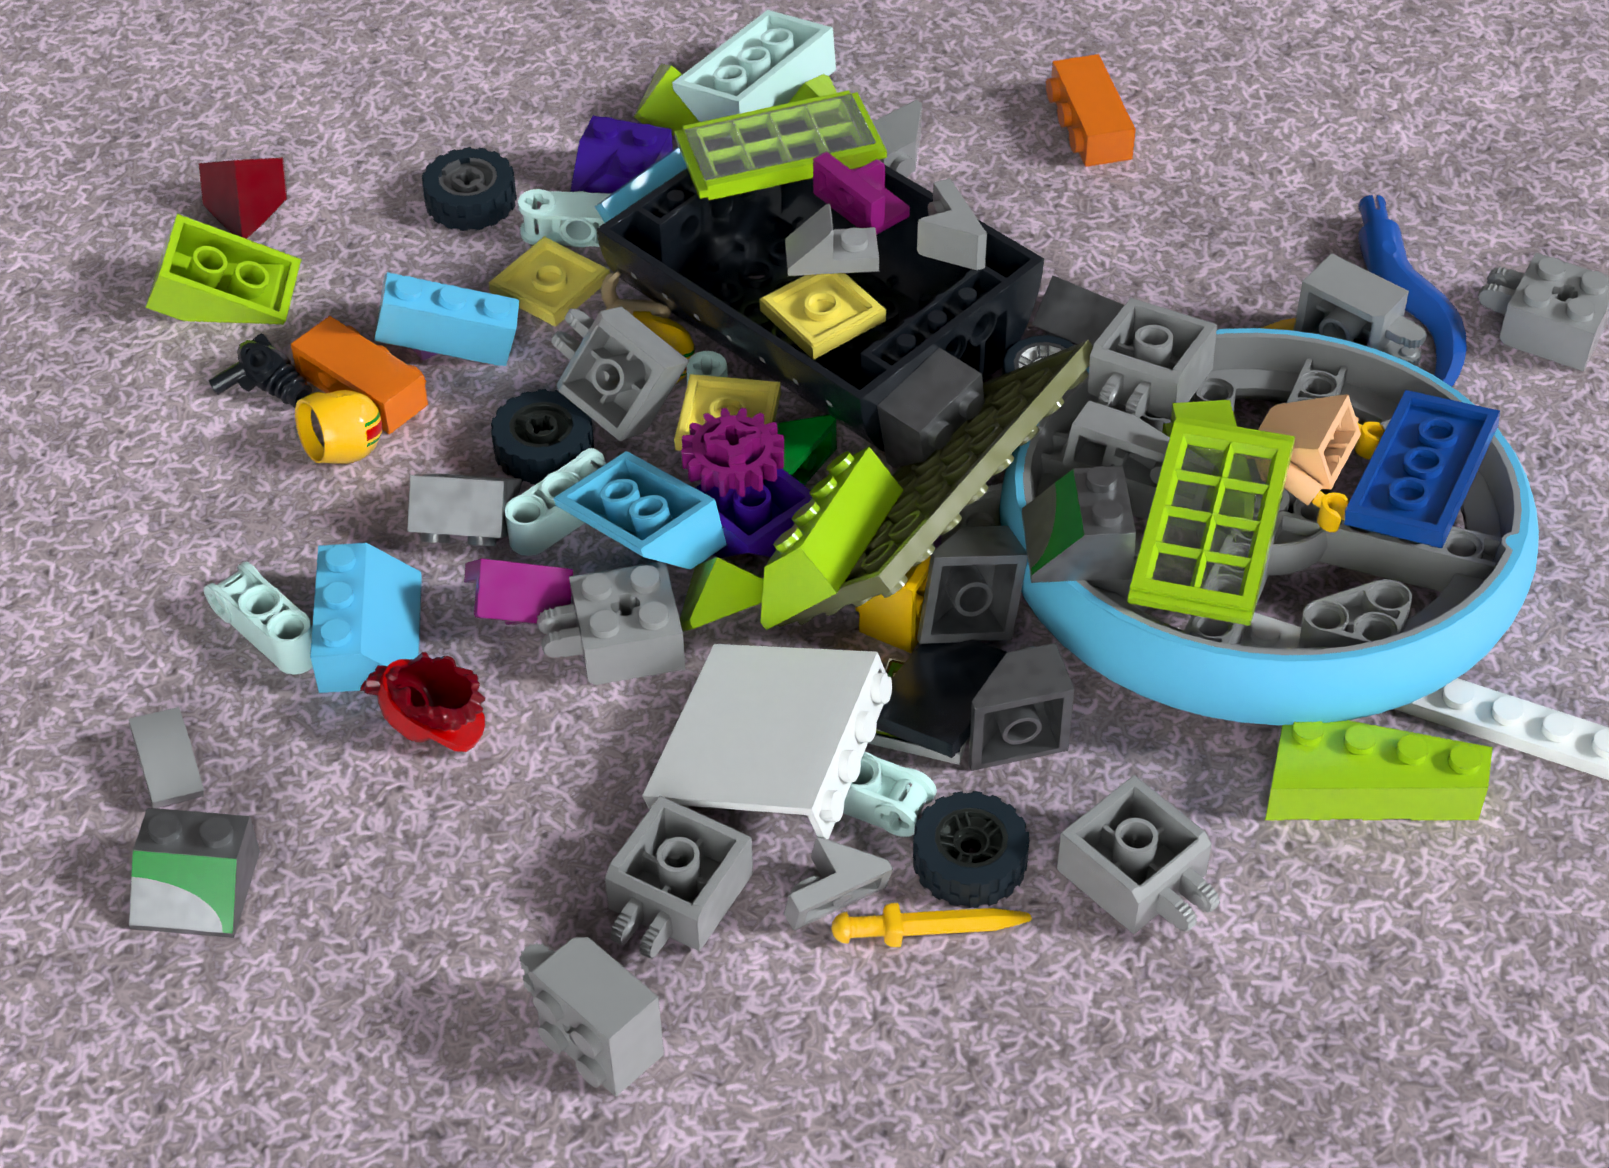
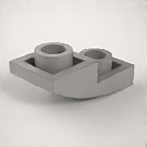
[129,707,204,808]

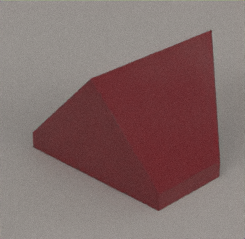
[199,158,287,239]

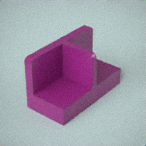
[813,152,910,235]
[464,558,573,625]

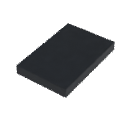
[876,639,1007,758]

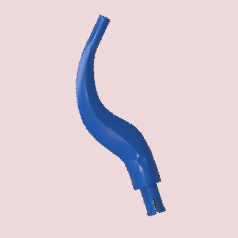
[1358,195,1467,387]

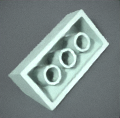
[672,10,836,140]

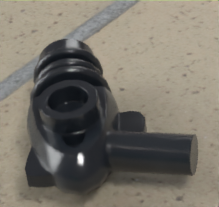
[208,333,312,408]

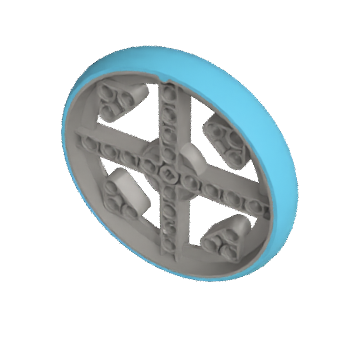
[999,328,1539,725]

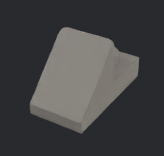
[917,178,987,270]
[785,204,879,276]
[784,837,893,931]

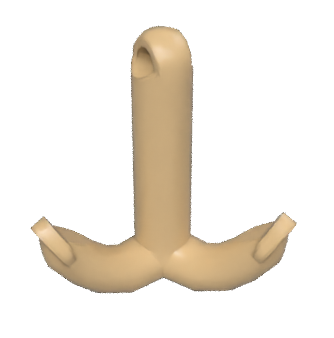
[601,271,671,318]

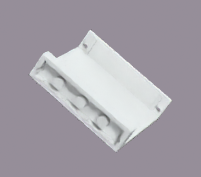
[642,644,892,839]

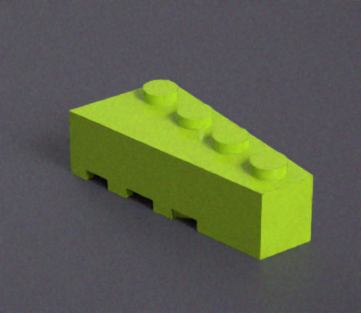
[1265,720,1493,820]

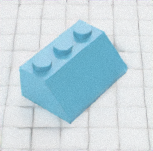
[374,272,519,366]
[554,451,727,570]
[310,543,422,693]

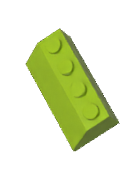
[760,446,903,630]

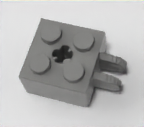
[1294,253,1426,366]
[1478,253,1609,371]
[1088,298,1217,420]
[551,306,690,441]
[537,562,686,685]
[1057,775,1220,934]
[605,796,753,959]
[519,937,664,1096]

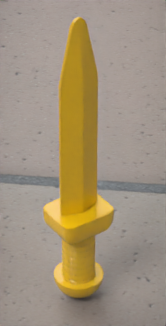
[831,903,1032,947]

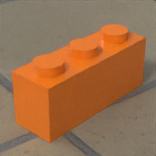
[1046,54,1136,167]
[290,316,428,435]

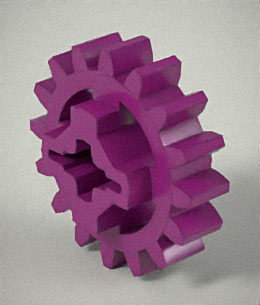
[681,408,784,497]

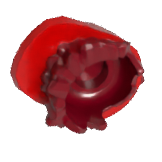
[360,652,486,752]

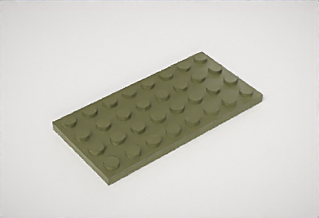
[777,340,1093,627]

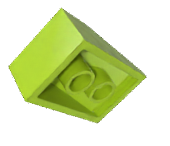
[145,214,301,324]

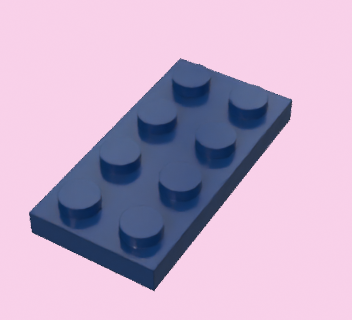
[1344,390,1500,548]

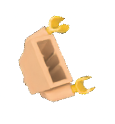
[1245,394,1385,532]

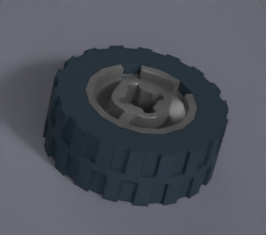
[422,147,517,231]

